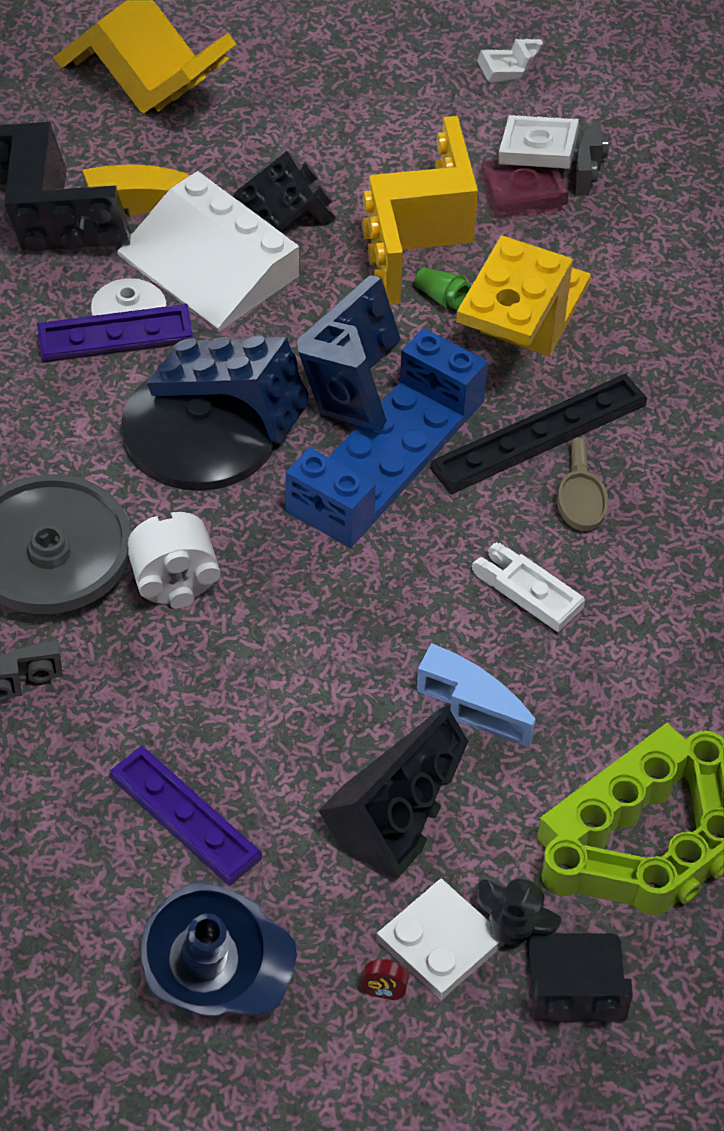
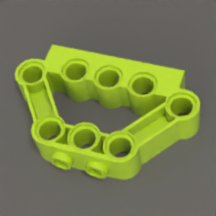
[537,723,724,915]

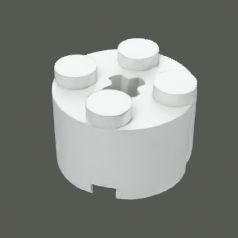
[127,512,221,609]

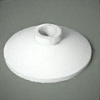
[91,278,166,316]

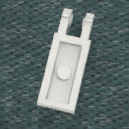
[472,542,585,632]

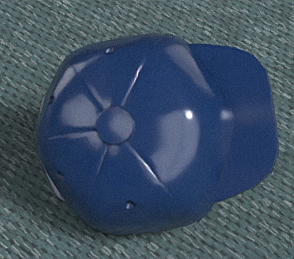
[139,881,297,1017]

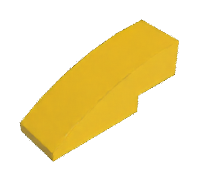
[82,165,189,217]

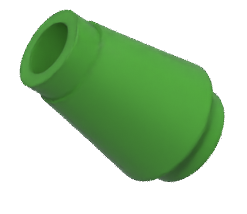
[415,267,471,310]

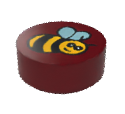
[361,959,409,1000]

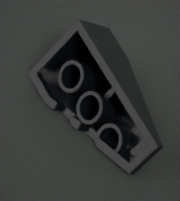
[318,706,468,878]

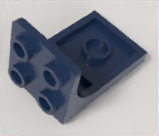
[147,335,308,443]

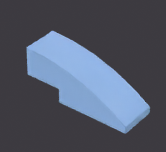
[417,643,535,747]

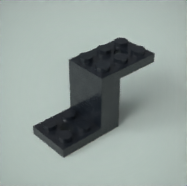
[0,121,131,251]

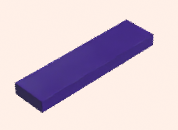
[37,304,193,362]
[109,745,262,886]

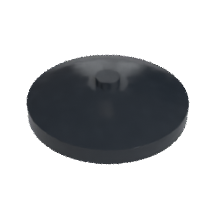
[122,378,276,491]

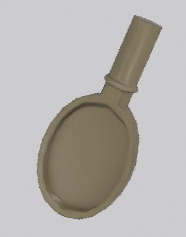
[557,438,609,531]

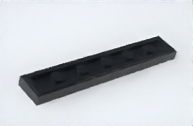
[431,373,647,495]

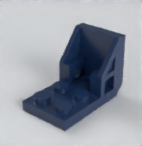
[297,275,401,431]

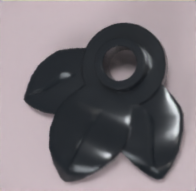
[476,878,561,945]

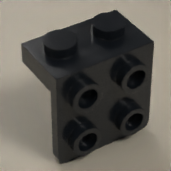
[233,151,336,231]
[529,933,633,1021]

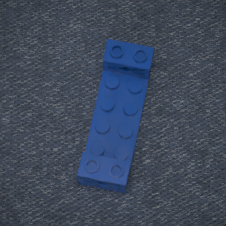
[285,327,488,548]

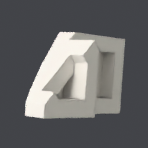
[477,39,543,83]

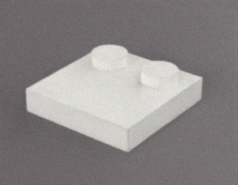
[499,115,579,168]
[376,878,505,1000]

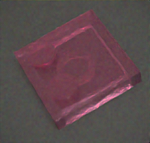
[481,159,569,213]

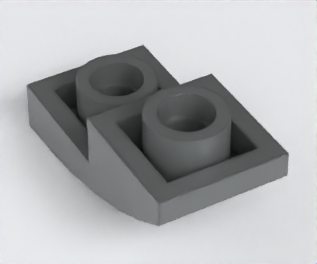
[575,121,609,195]
[0,640,63,702]

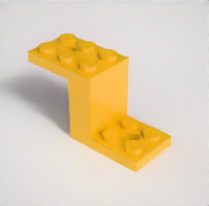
[53,0,236,114]
[362,116,478,305]
[456,235,591,357]

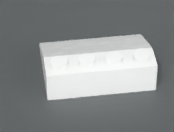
[118,171,299,332]

